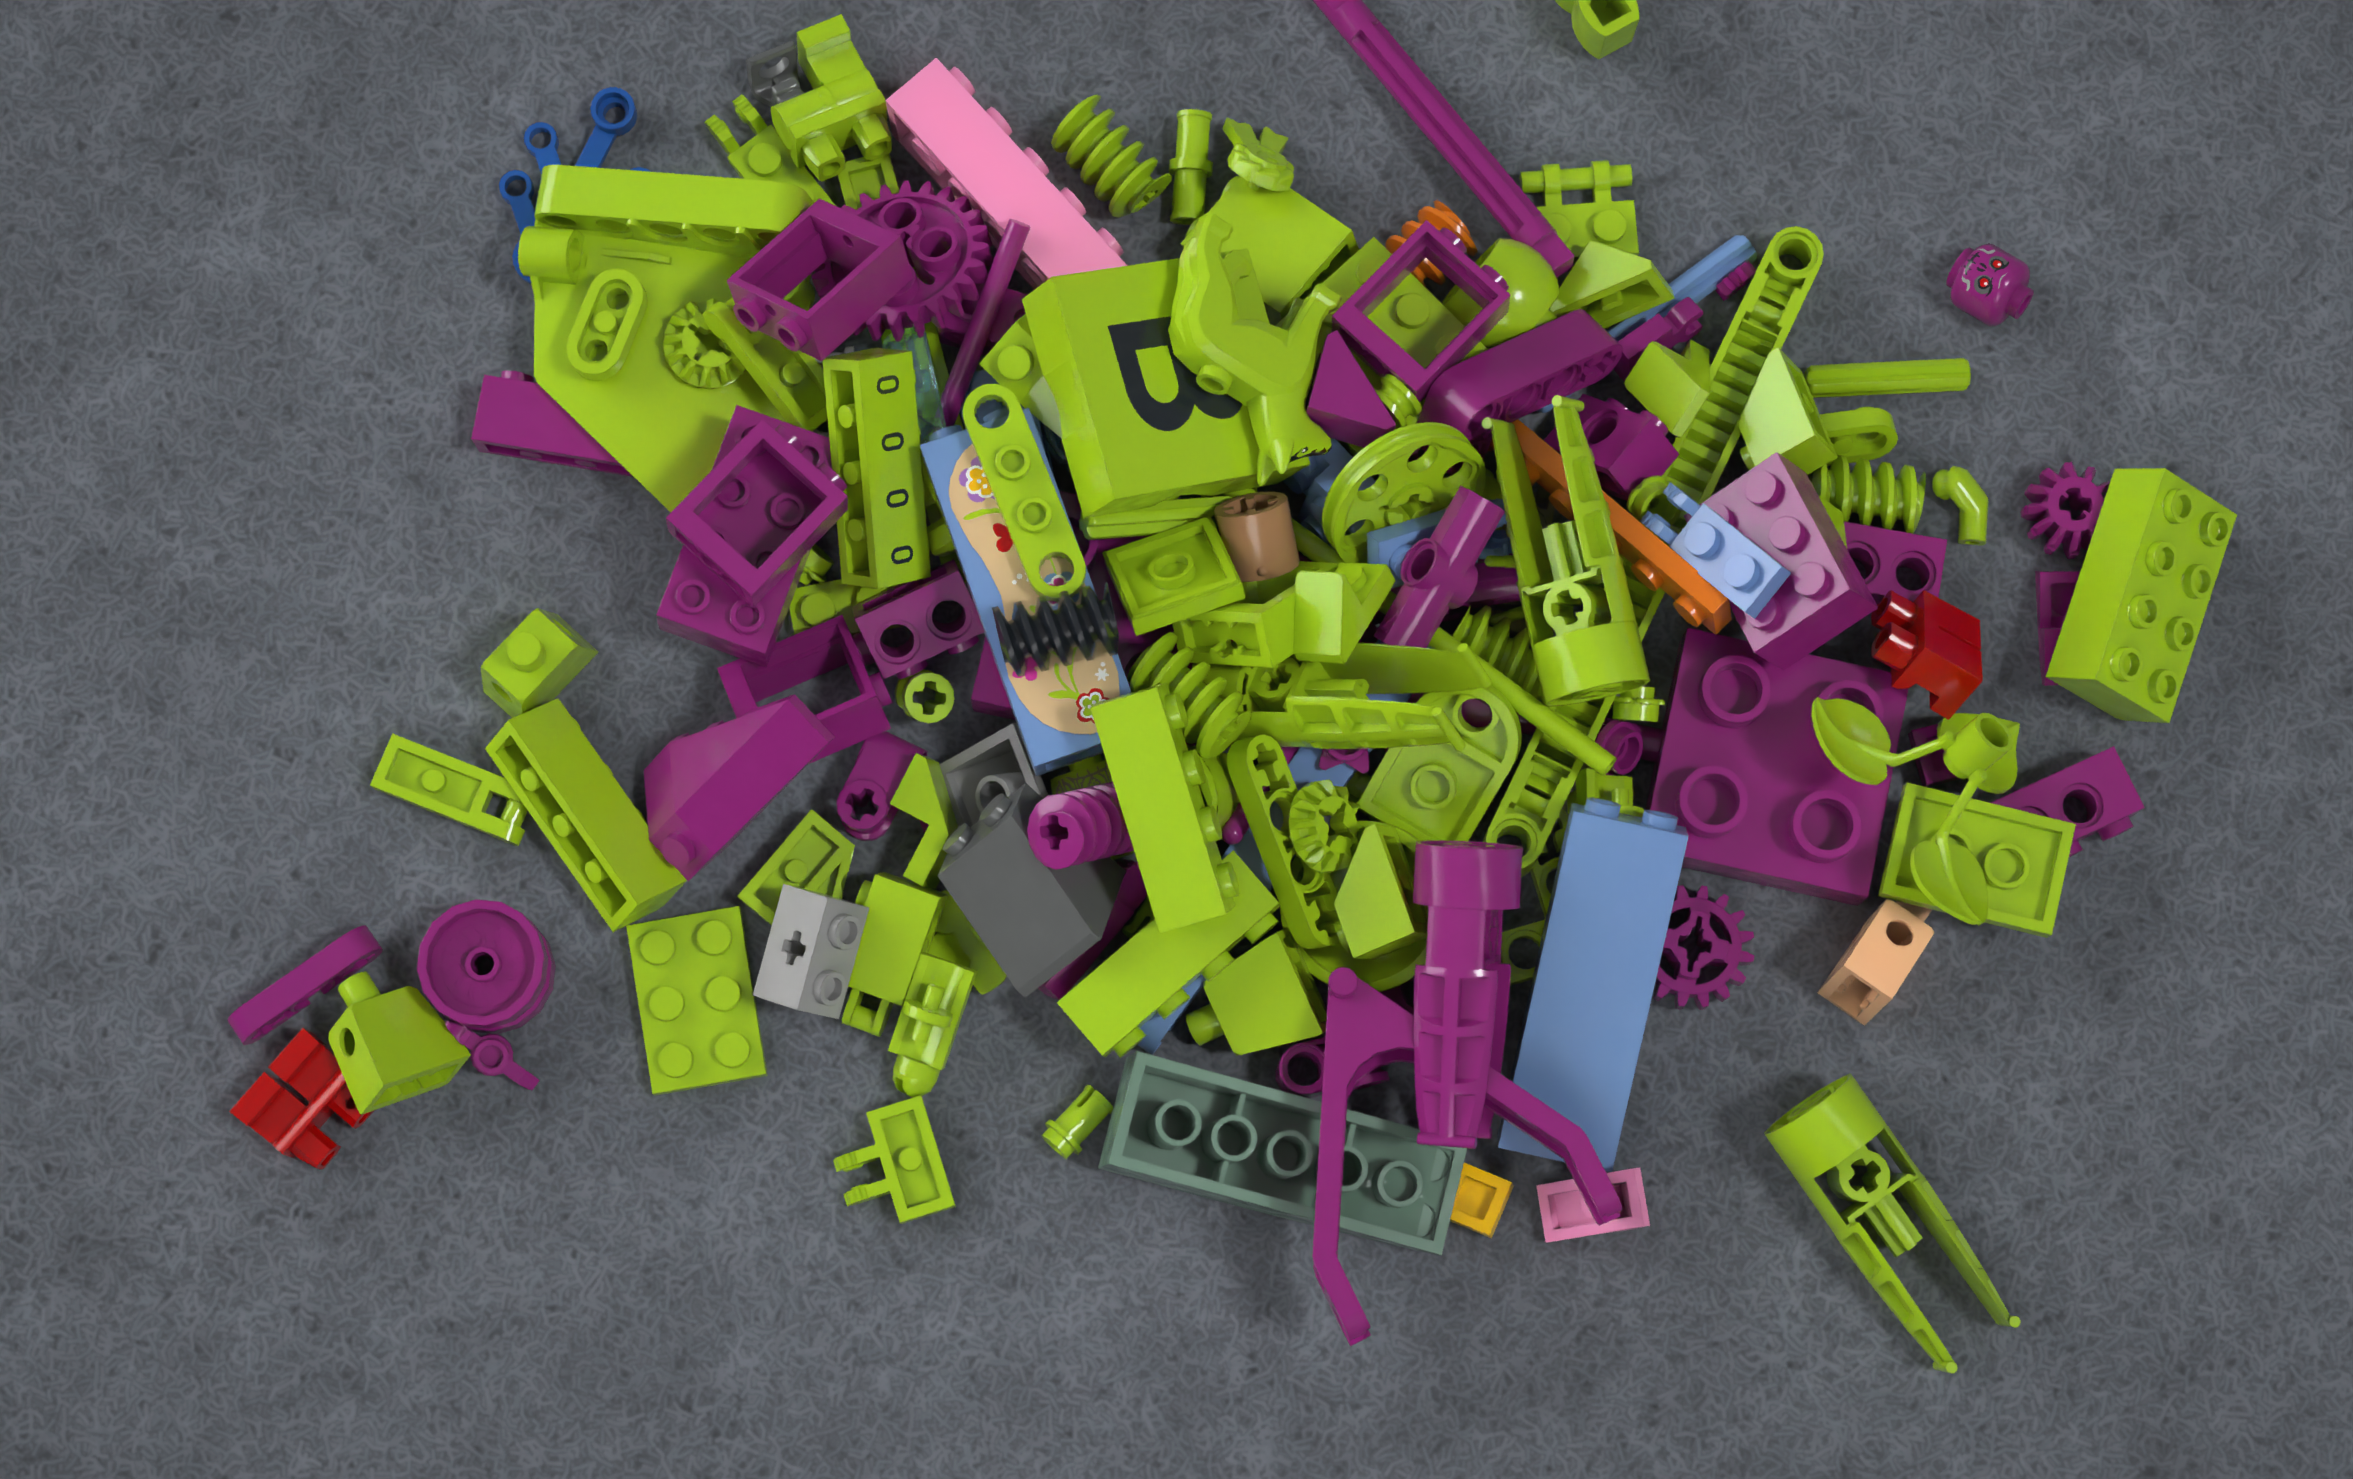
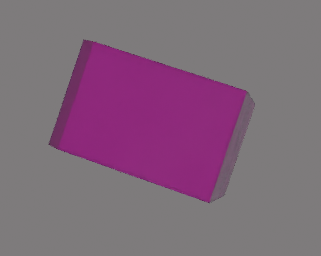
[1305,330,1396,448]

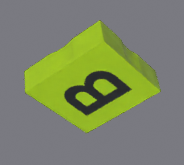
[1022,248,1310,519]

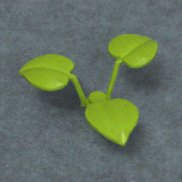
[1812,697,2020,926]

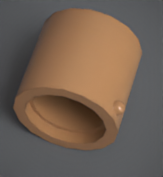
[1214,492,1300,582]

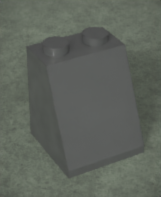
[937,783,1126,997]

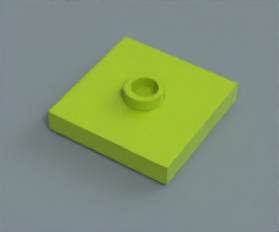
[1103,516,1246,636]

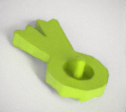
[1222,118,1294,191]

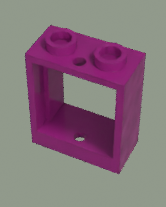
[727,199,913,361]
[1332,220,1511,402]
[666,419,848,608]
[717,615,893,764]

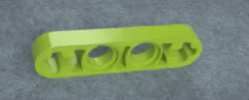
[1227,734,1339,949]

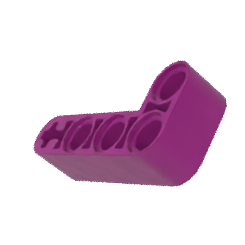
[1417,309,1623,477]

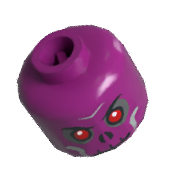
[1946,243,2034,327]

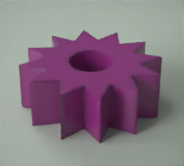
[1715,261,1756,301]

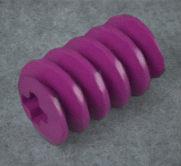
[1027,782,1134,870]

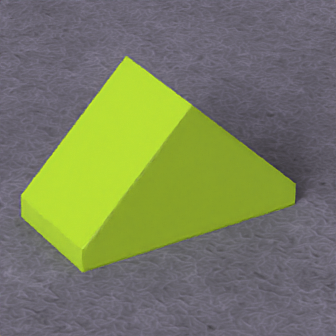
[1550,240,1675,329]

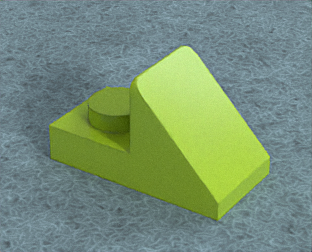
[1625,339,1710,438]
[1293,562,1396,664]

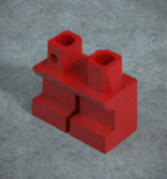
[1871,590,1983,720]
[229,1028,375,1170]

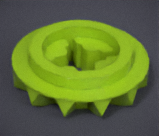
[663,298,751,389]
[1289,779,1365,873]

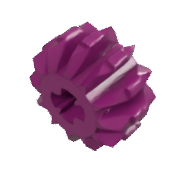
[2020,462,2110,559]

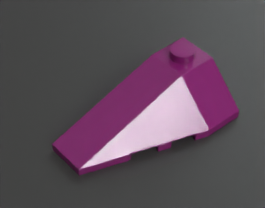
[644,694,835,881]

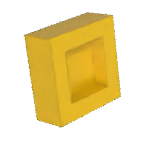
[1450,1162,1514,1239]

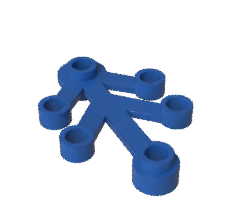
[499,87,651,284]

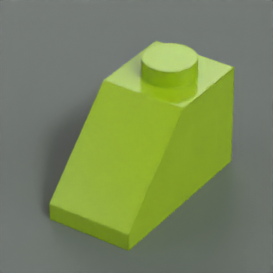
[1738,347,1838,475]
[1334,824,1428,960]

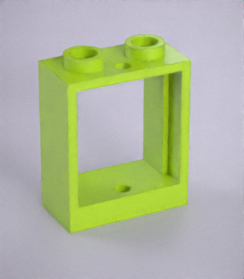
[1173,561,1339,668]

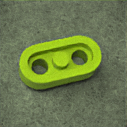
[566,268,648,380]
[1820,407,1898,466]

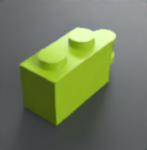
[842,872,948,1037]

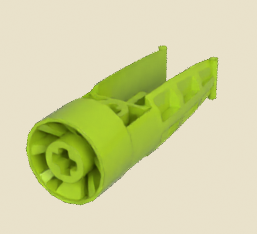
[1482,395,1650,706]
[1192,641,1492,752]
[1764,1073,2021,1374]

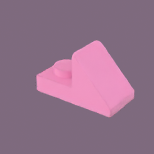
[1536,1168,1650,1243]

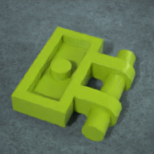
[1520,160,1639,263]

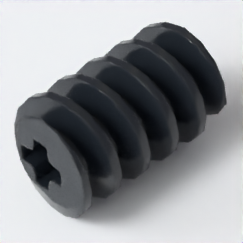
[992,582,1119,677]

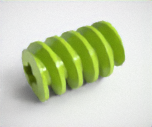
[1051,95,1172,218]
[1807,455,1926,534]
[1452,605,1545,704]
[1127,632,1252,759]

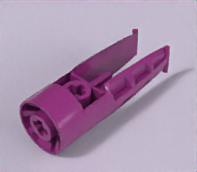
[1413,840,1523,1149]

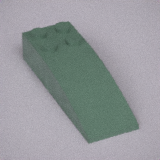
[1098,1051,1467,1256]

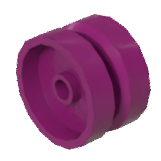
[417,899,556,1034]

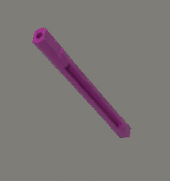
[1312,0,1575,277]

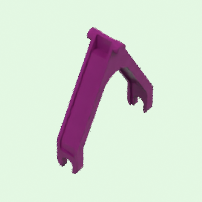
[1312,967,1623,1346]

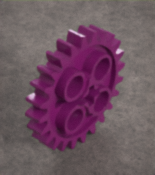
[811,181,994,342]

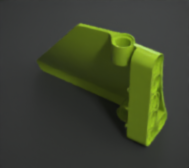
[518,165,815,512]

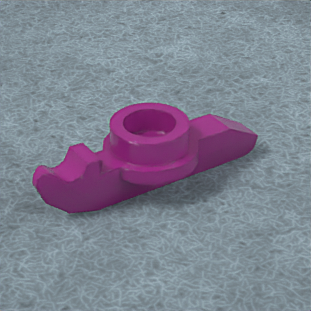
[445,1020,540,1091]

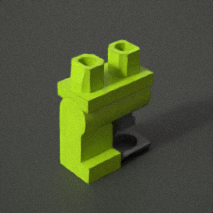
[746,14,892,182]

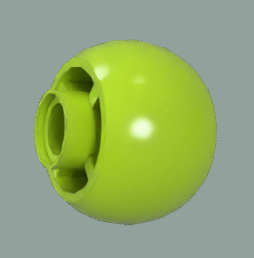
[1441,238,1560,350]

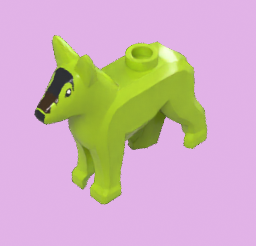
[1168,212,1341,486]

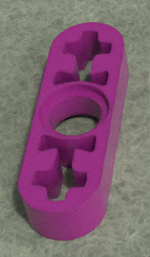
[227,925,383,1045]

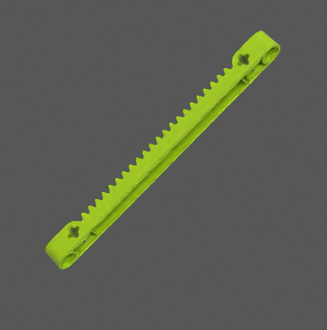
[1483,226,1824,877]

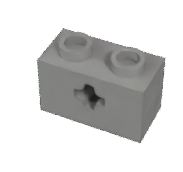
[753,884,869,1019]

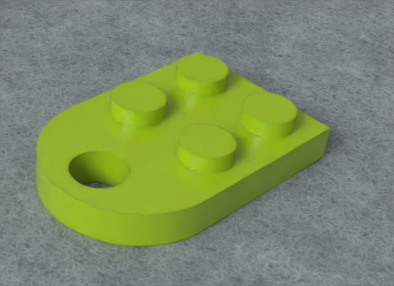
[1357,685,1522,841]

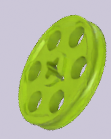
[1322,422,1486,564]

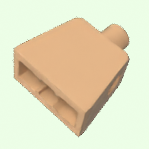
[1817,899,1934,1026]

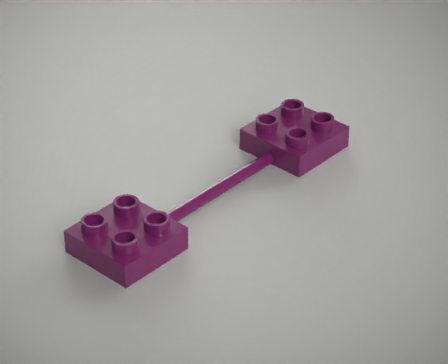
[971,491,1909,906]

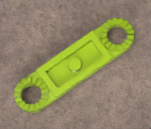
[963,384,1086,602]

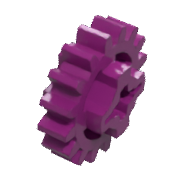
[1654,885,1754,1010]

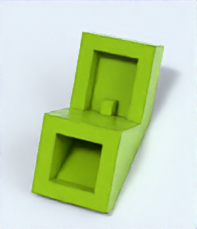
[890,753,958,889]

